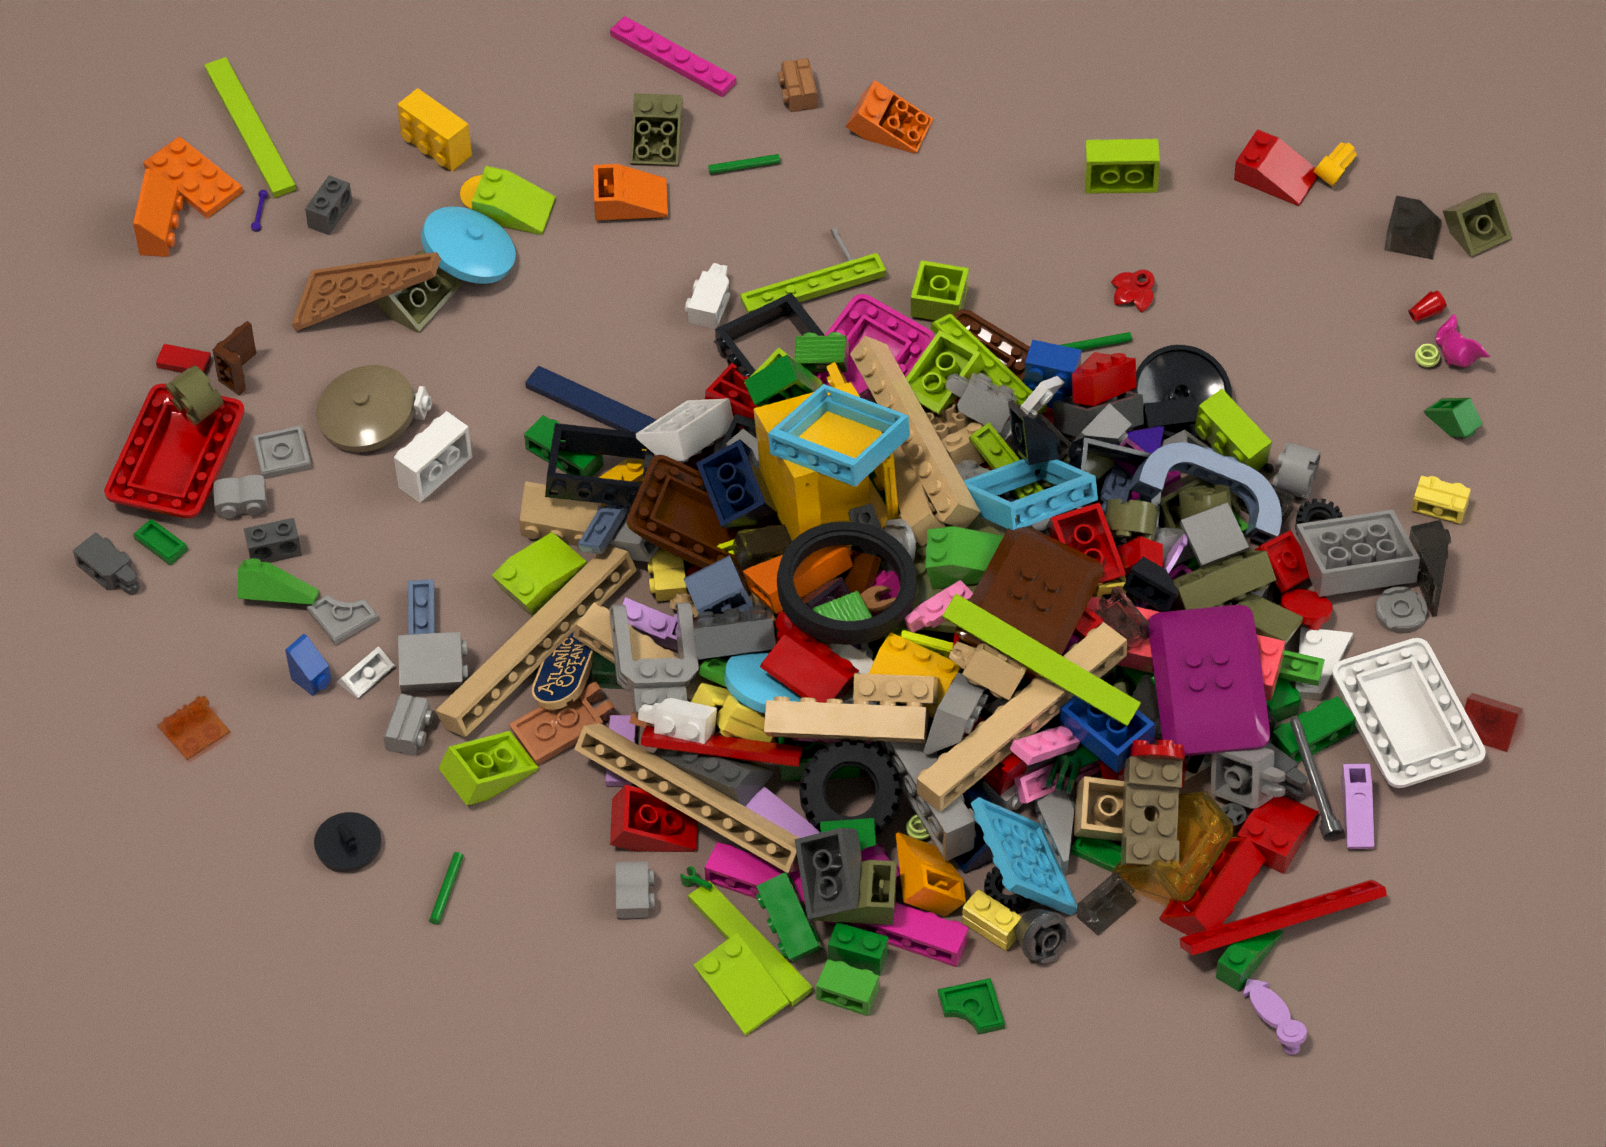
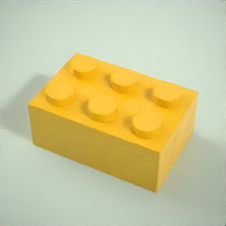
[397,88,472,172]

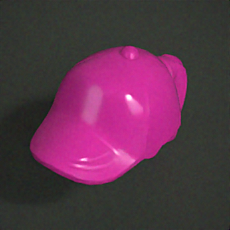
[1435,314,1491,368]

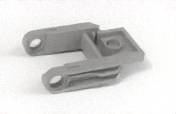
[610,602,699,716]

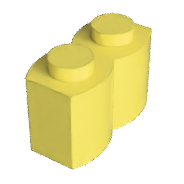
[647,549,687,601]

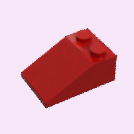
[1234,129,1319,206]
[1046,502,1126,584]
[610,784,697,852]
[1237,796,1319,874]

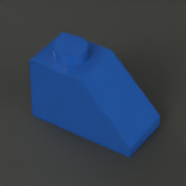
[285,634,331,696]

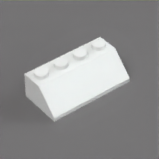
[636,398,734,463]

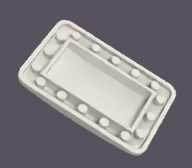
[1332,638,1486,788]

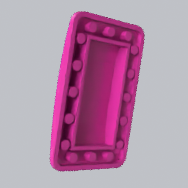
[812,294,935,404]

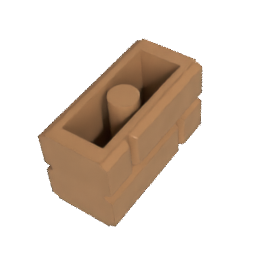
[778,58,818,112]

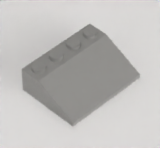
[1296,510,1420,597]

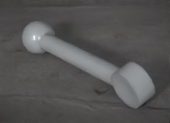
[831,227,855,261]

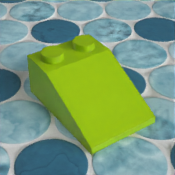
[472,166,556,235]
[906,330,985,415]
[492,532,588,616]
[438,731,539,806]
[693,933,790,1036]

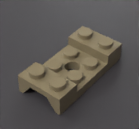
[1121,756,1183,871]

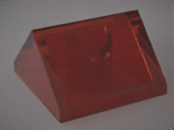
[1464,693,1523,752]

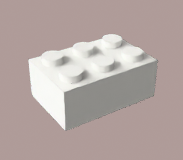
[394,411,472,503]

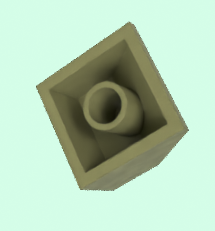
[1443,192,1512,256]

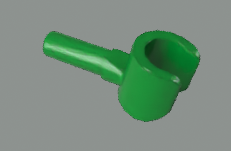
[680,866,712,890]

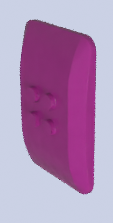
[1148,605,1270,756]

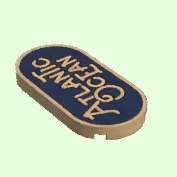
[532,630,597,710]

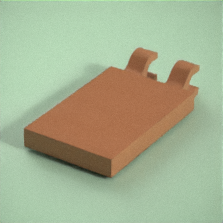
[509,682,616,766]

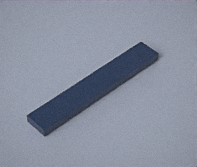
[525,365,657,432]

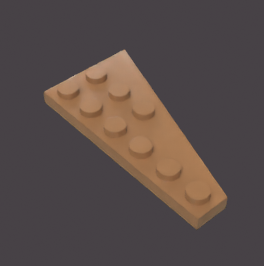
[291,252,441,331]

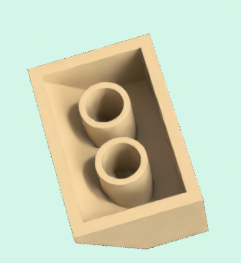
[519,481,601,547]

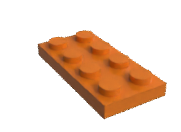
[143,136,243,218]

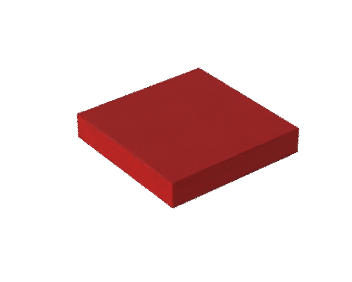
[1255,530,1310,593]

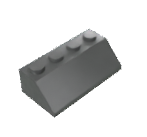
[653,748,774,806]

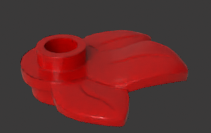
[1111,269,1155,312]

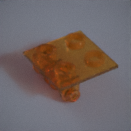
[157,695,230,760]

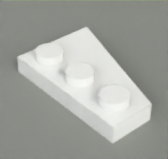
[999,376,1065,443]
[1295,627,1353,700]

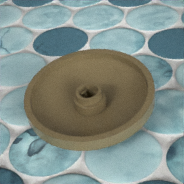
[316,365,415,452]

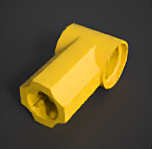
[1313,142,1357,187]

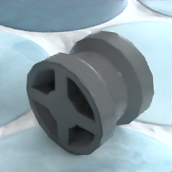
[1218,803,1246,837]

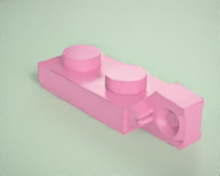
[904,580,973,633]

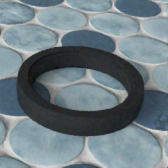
[777,521,917,645]

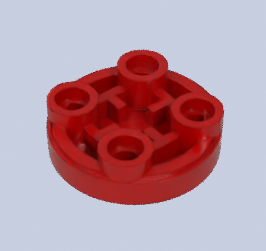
[1280,589,1333,630]
[1131,740,1185,761]

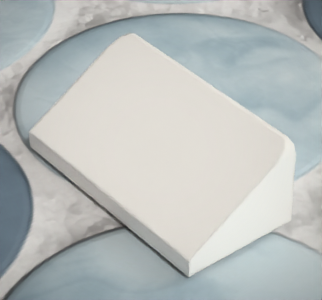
[337,646,395,698]

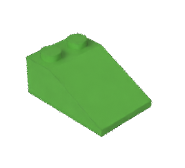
[926,526,1004,589]

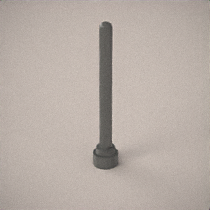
[1290,717,1343,838]

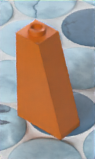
[743,545,853,614]

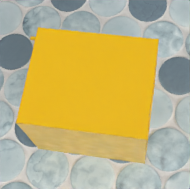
[754,382,899,547]

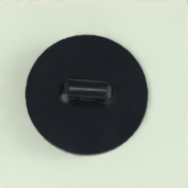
[314,812,381,872]

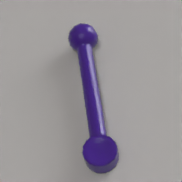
[251,190,268,232]

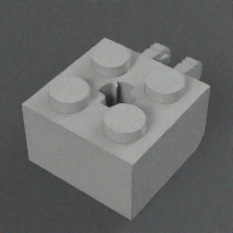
[945,373,1017,433]
[1211,747,1286,809]

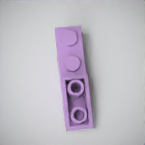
[622,597,697,651]

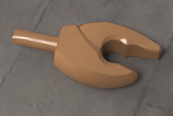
[860,585,896,613]

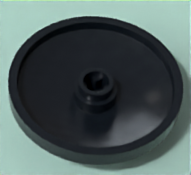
[1131,345,1232,440]

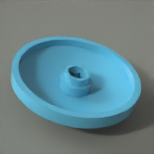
[421,206,516,284]
[724,650,802,713]

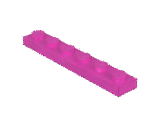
[610,16,736,97]

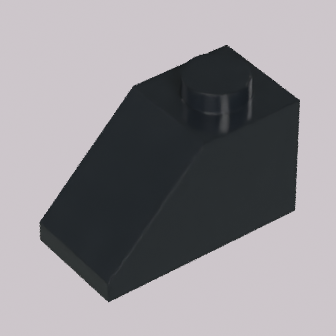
[1122,556,1179,612]

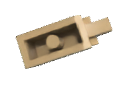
[948,641,1027,700]

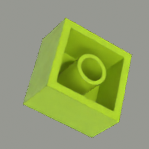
[910,260,969,320]

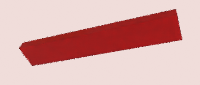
[641,726,803,767]

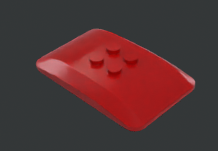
[104,383,245,519]

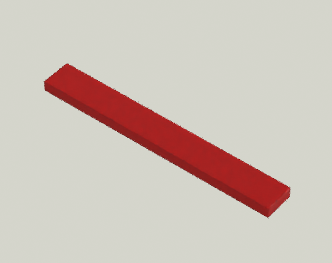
[1179,879,1387,956]

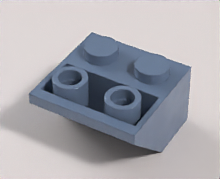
[684,555,755,615]

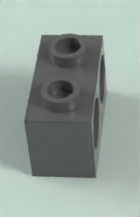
[305,176,353,235]
[244,518,302,563]

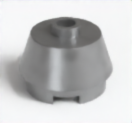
[1015,909,1071,963]

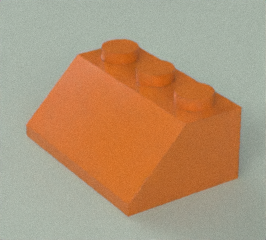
[133,168,183,257]

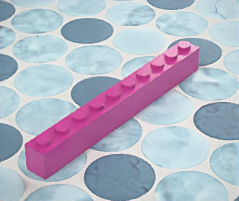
[705,842,969,967]

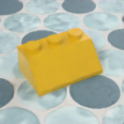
[868,633,961,718]

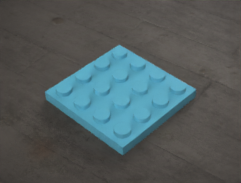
[971,797,1079,915]

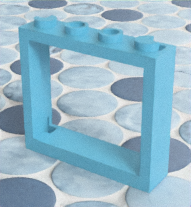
[768,384,910,487]
[964,459,1098,530]

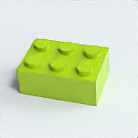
[1084,139,1160,194]
[1195,388,1272,471]

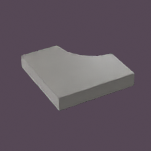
[307,594,379,646]

